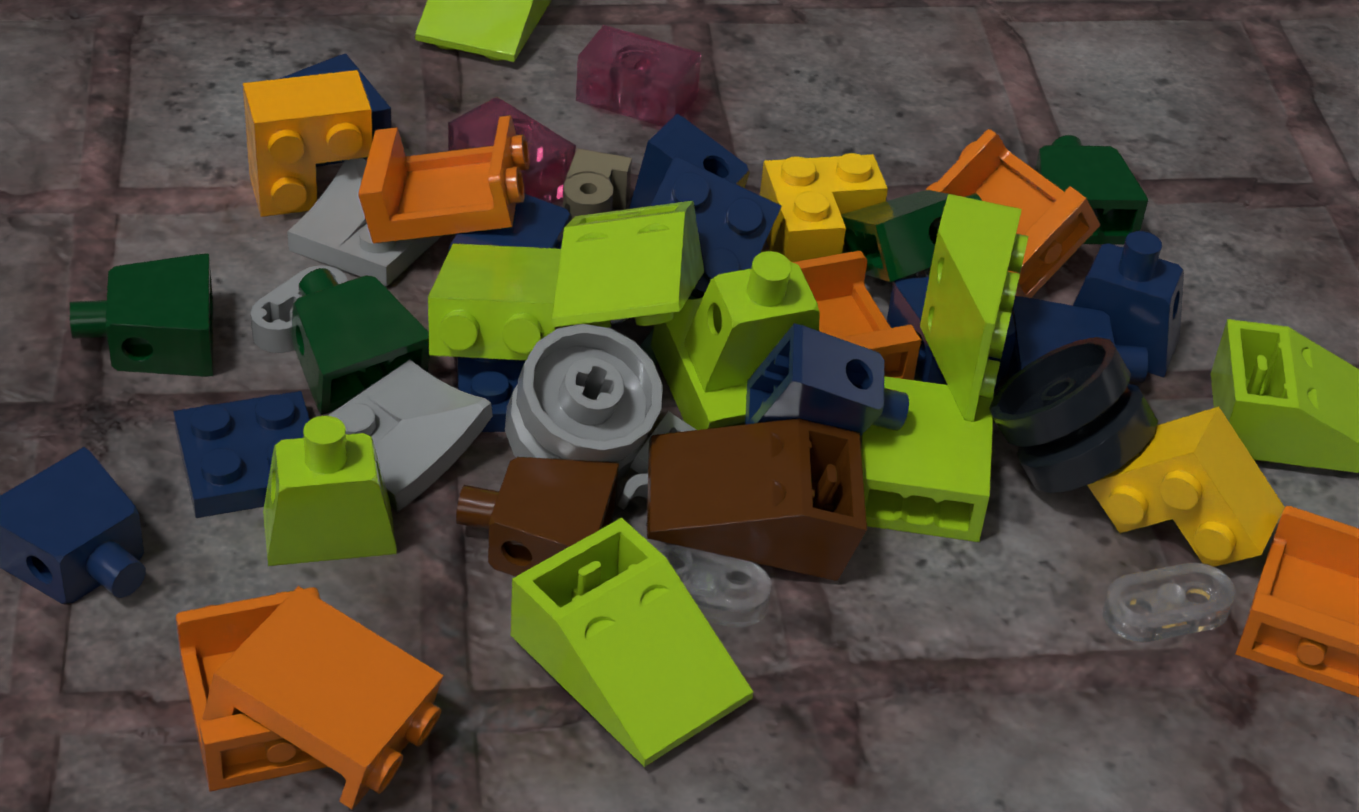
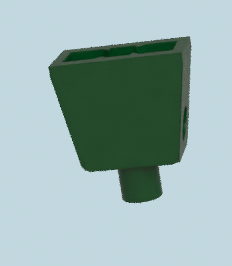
[1035,135,1148,245]
[841,190,982,282]
[70,254,213,377]
[292,268,430,415]

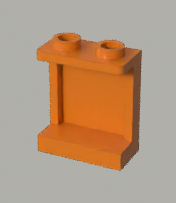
[358,115,530,243]
[925,129,1100,298]
[793,251,921,380]
[1235,506,1359,697]
[202,586,444,810]
[176,587,328,792]

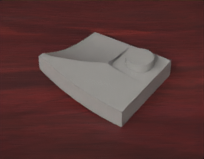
[287,158,443,286]
[328,360,493,512]

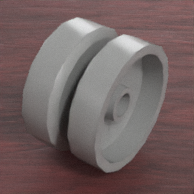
[505,324,663,479]

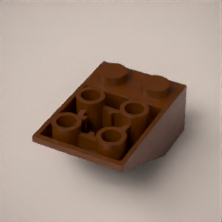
[647,418,867,581]

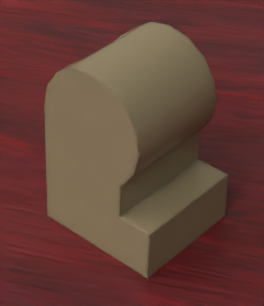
[563,148,632,219]

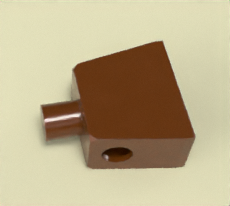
[456,457,619,576]

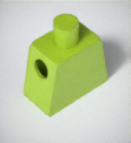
[684,251,820,392]
[263,416,397,566]

